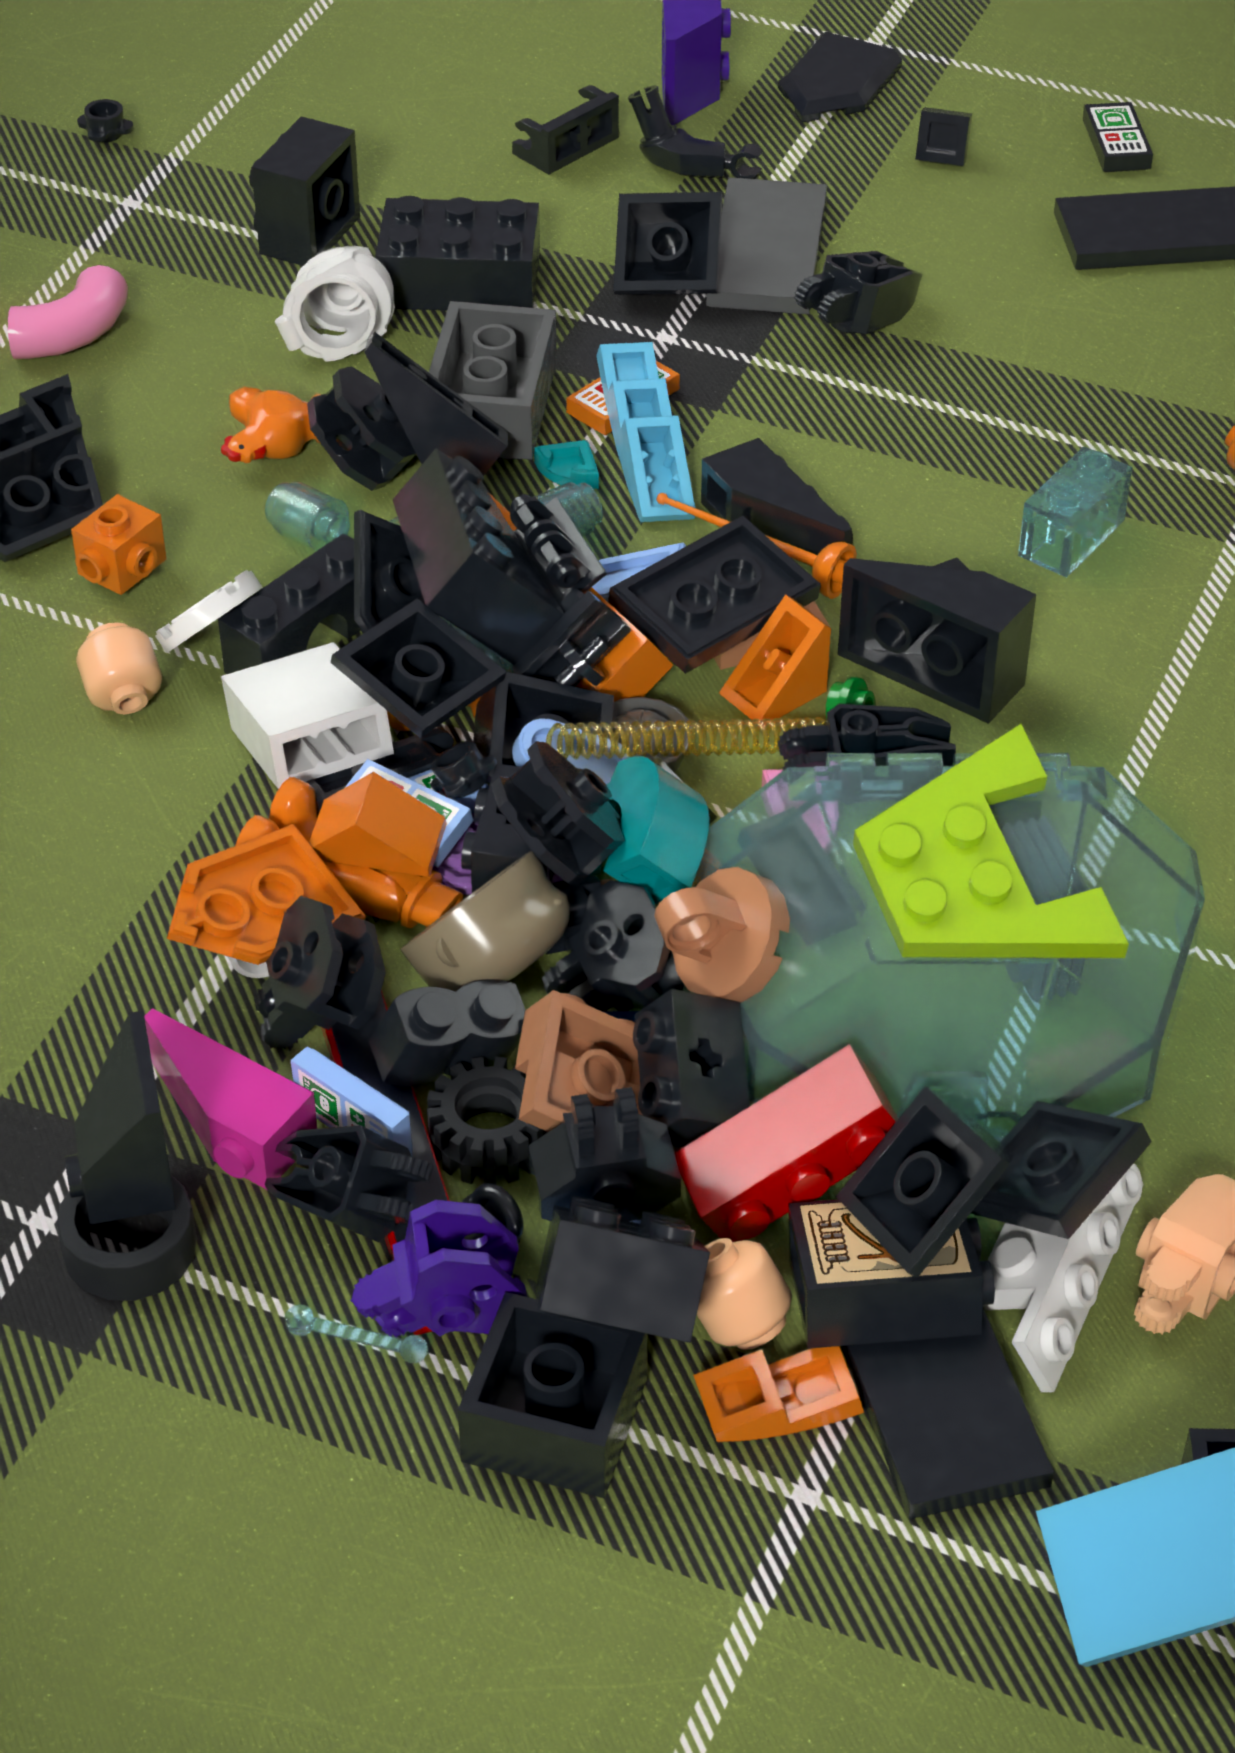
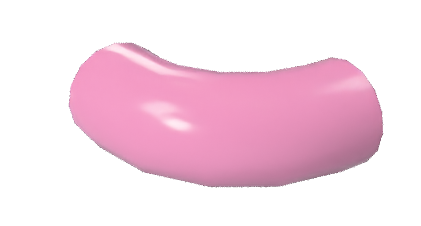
[8,265,128,359]

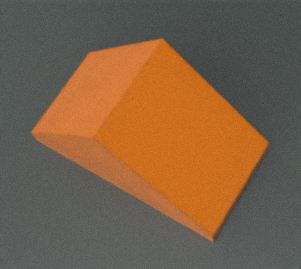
[719,595,831,727]
[309,772,447,877]

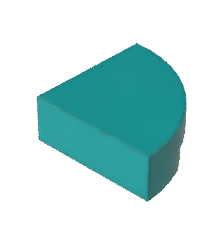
[534,440,599,489]

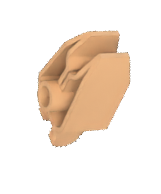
[1134,1174,1235,1335]

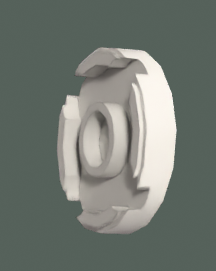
[155,570,263,653]

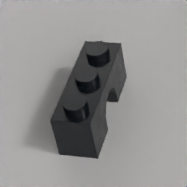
[218,533,361,674]

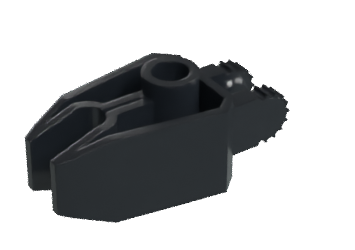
[794,251,922,334]
[777,704,956,807]
[264,1125,434,1242]

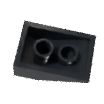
[837,558,1036,724]

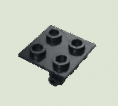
[510,494,607,604]

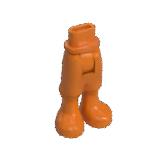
[236,777,463,929]

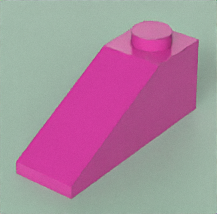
[144,1008,317,1190]

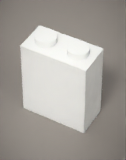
[221,642,394,789]

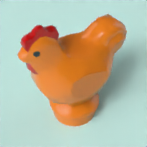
[221,387,321,463]

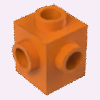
[71,494,167,595]

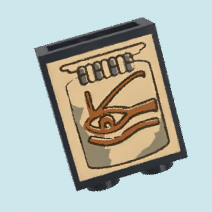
[788,1199,995,1349]

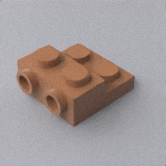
[515,990,643,1132]

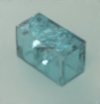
[1018,446,1132,578]

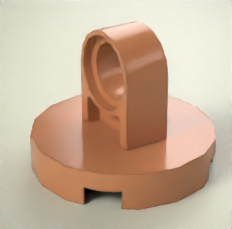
[654,867,790,1002]

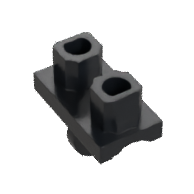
[512,589,631,687]

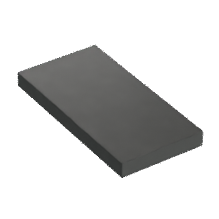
[706,177,827,314]

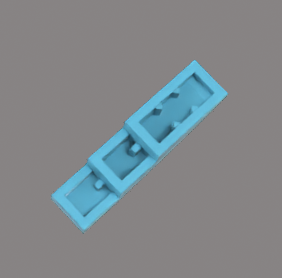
[596,342,695,522]

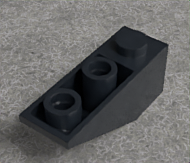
[701,438,853,555]

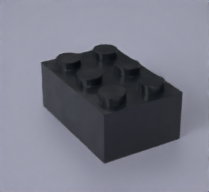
[375,196,540,311]
[535,1196,710,1343]

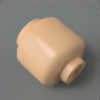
[76,622,162,714]
[697,1238,792,1350]

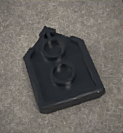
[778,31,902,122]
[354,509,449,634]

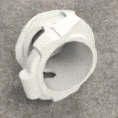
[275,246,395,362]

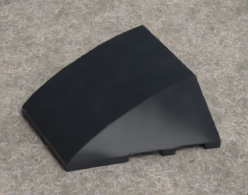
[0,374,103,562]

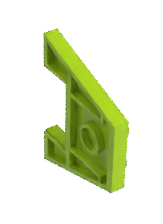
[853,724,1129,958]

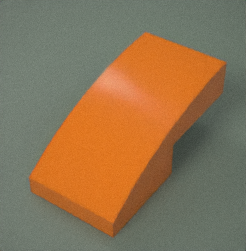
[693,1346,864,1442]

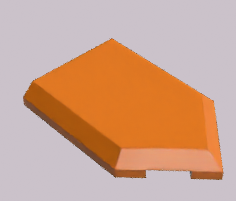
[167,824,366,965]

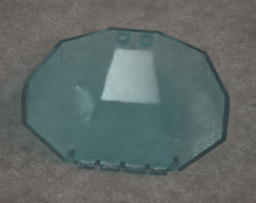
[692,753,1205,1143]

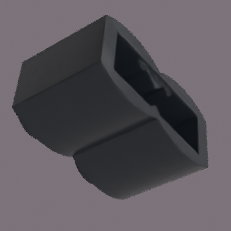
[369,979,525,1087]

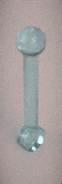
[285,1305,428,1363]

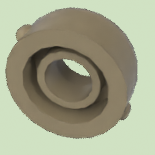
[400,851,570,992]

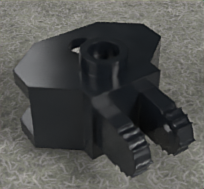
[307,366,416,491]
[491,741,625,884]
[542,880,690,1011]
[254,896,386,1049]
[528,1087,681,1221]

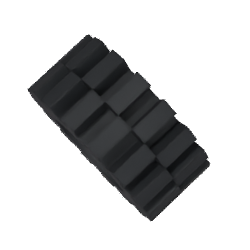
[427,1056,548,1185]

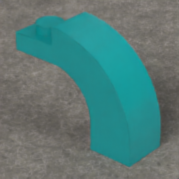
[603,756,709,904]

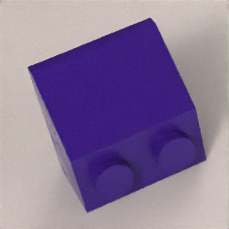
[661,0,731,125]

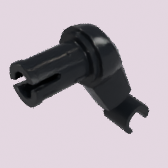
[628,85,763,179]

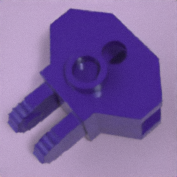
[350,1200,527,1338]

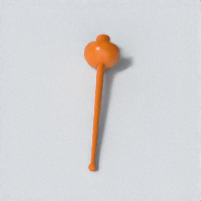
[656,493,856,599]

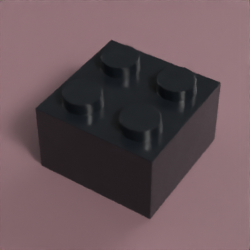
[249,116,360,266]
[458,1292,648,1499]

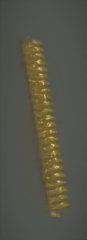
[546,717,826,760]

